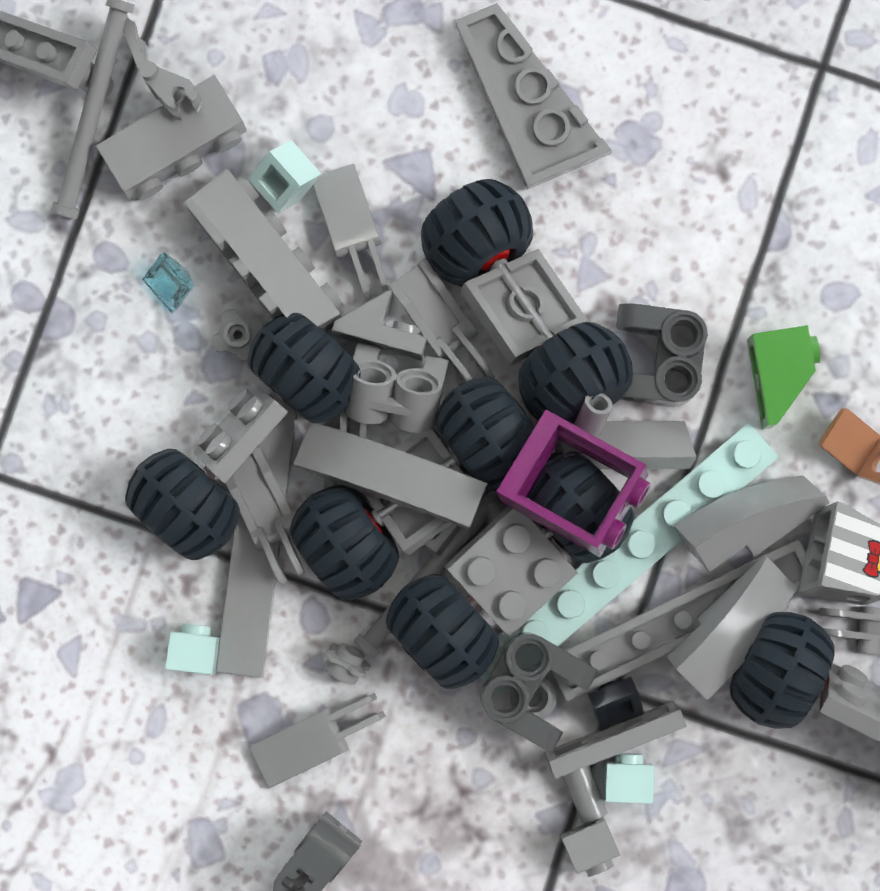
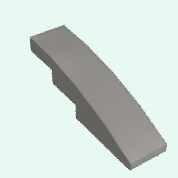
[293,422,487,530]

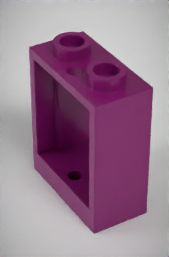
[496,410,651,557]

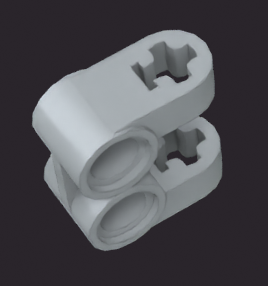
[344,342,449,433]

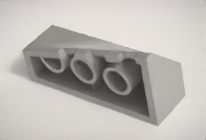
[184,169,343,333]

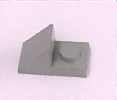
[332,290,427,361]

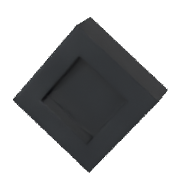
[588,676,644,731]

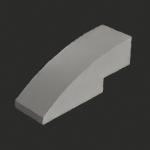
[673,476,830,572]
[667,554,797,700]

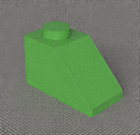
[747,325,821,430]

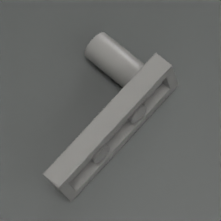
[0,11,113,98]
[555,393,697,469]
[544,701,687,823]

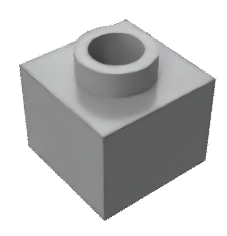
[560,817,620,877]

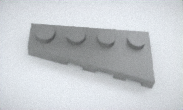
[455,3,612,190]

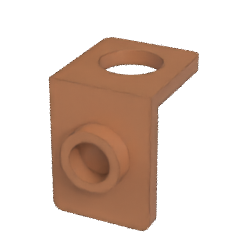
[819,408,880,485]

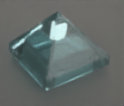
[142,252,194,313]

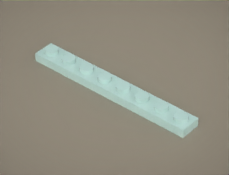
[480,422,779,698]

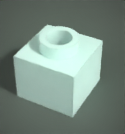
[248,140,321,213]
[165,623,220,675]
[603,753,654,804]

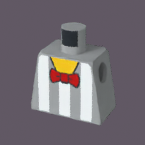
[798,501,880,605]

